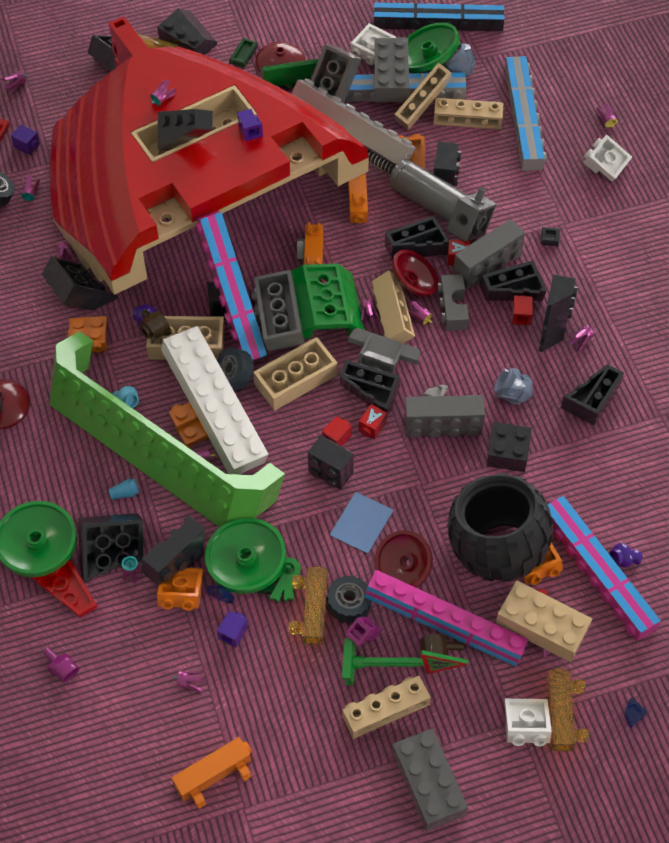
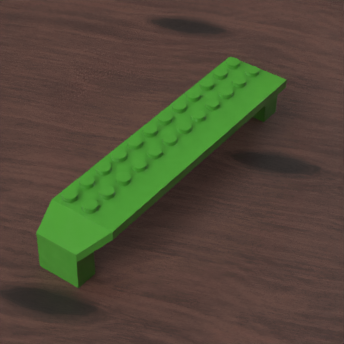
[50,331,285,527]

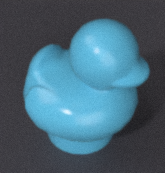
[112,386,139,408]

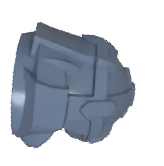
[441,43,476,77]
[494,368,533,405]

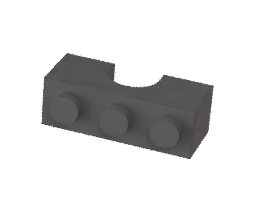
[437,274,469,331]

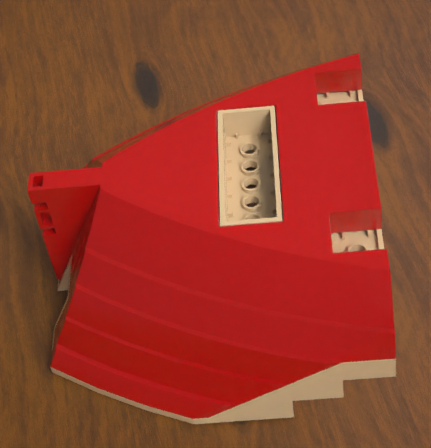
[50,16,369,295]

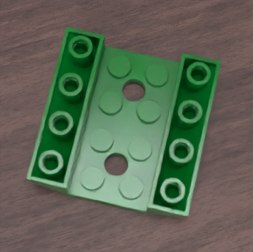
[291,263,365,338]

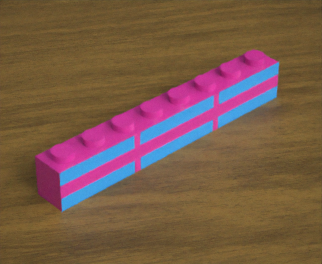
[195,211,267,360]
[547,496,661,641]
[364,570,528,667]

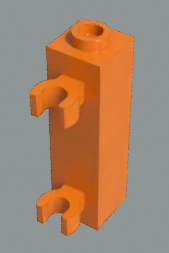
[348,173,368,223]
[304,222,324,283]
[171,737,252,809]

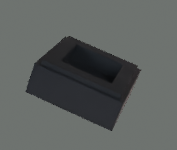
[541,227,560,247]

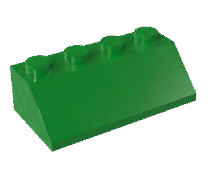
[260,58,319,88]

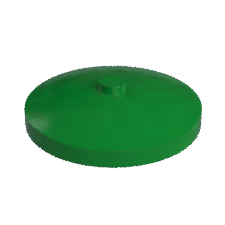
[407,23,460,73]
[0,501,77,577]
[205,518,286,594]

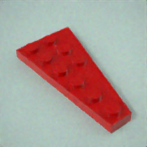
[30,559,98,618]

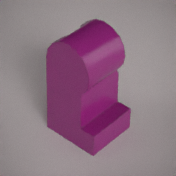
[345,617,382,646]

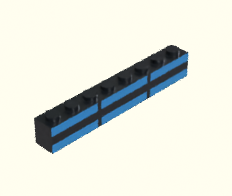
[374,3,505,31]

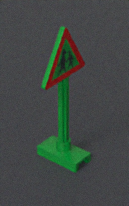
[342,639,468,686]

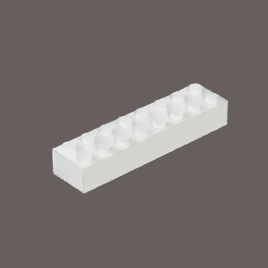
[161,326,268,475]

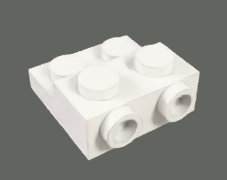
[350,24,396,65]
[583,135,632,182]
[504,699,552,746]

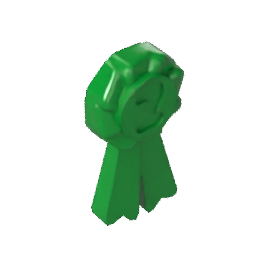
[270,557,301,603]

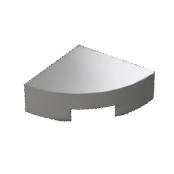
[297,238,305,259]
[423,385,448,397]

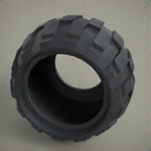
[447,473,553,582]

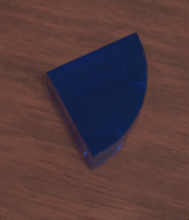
[206,585,235,604]
[625,697,648,728]

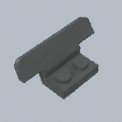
[348,328,420,374]

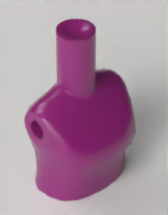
[43,647,79,683]

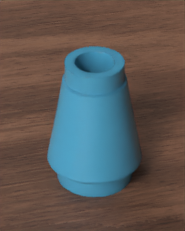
[109,478,139,500]

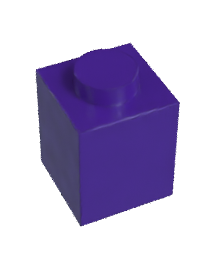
[10,125,40,155]
[217,611,248,647]

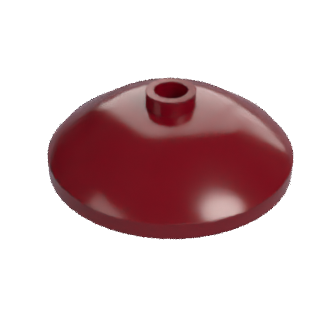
[256,41,305,72]
[392,250,439,296]
[0,379,30,429]
[375,530,433,588]

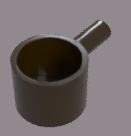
[140,310,170,341]
[420,634,464,658]

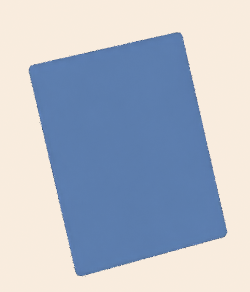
[330,492,393,553]

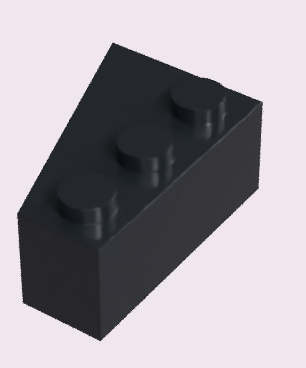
[158,109,213,151]
[384,216,449,259]
[479,260,547,301]
[339,360,400,418]
[561,364,624,425]
[141,515,205,586]

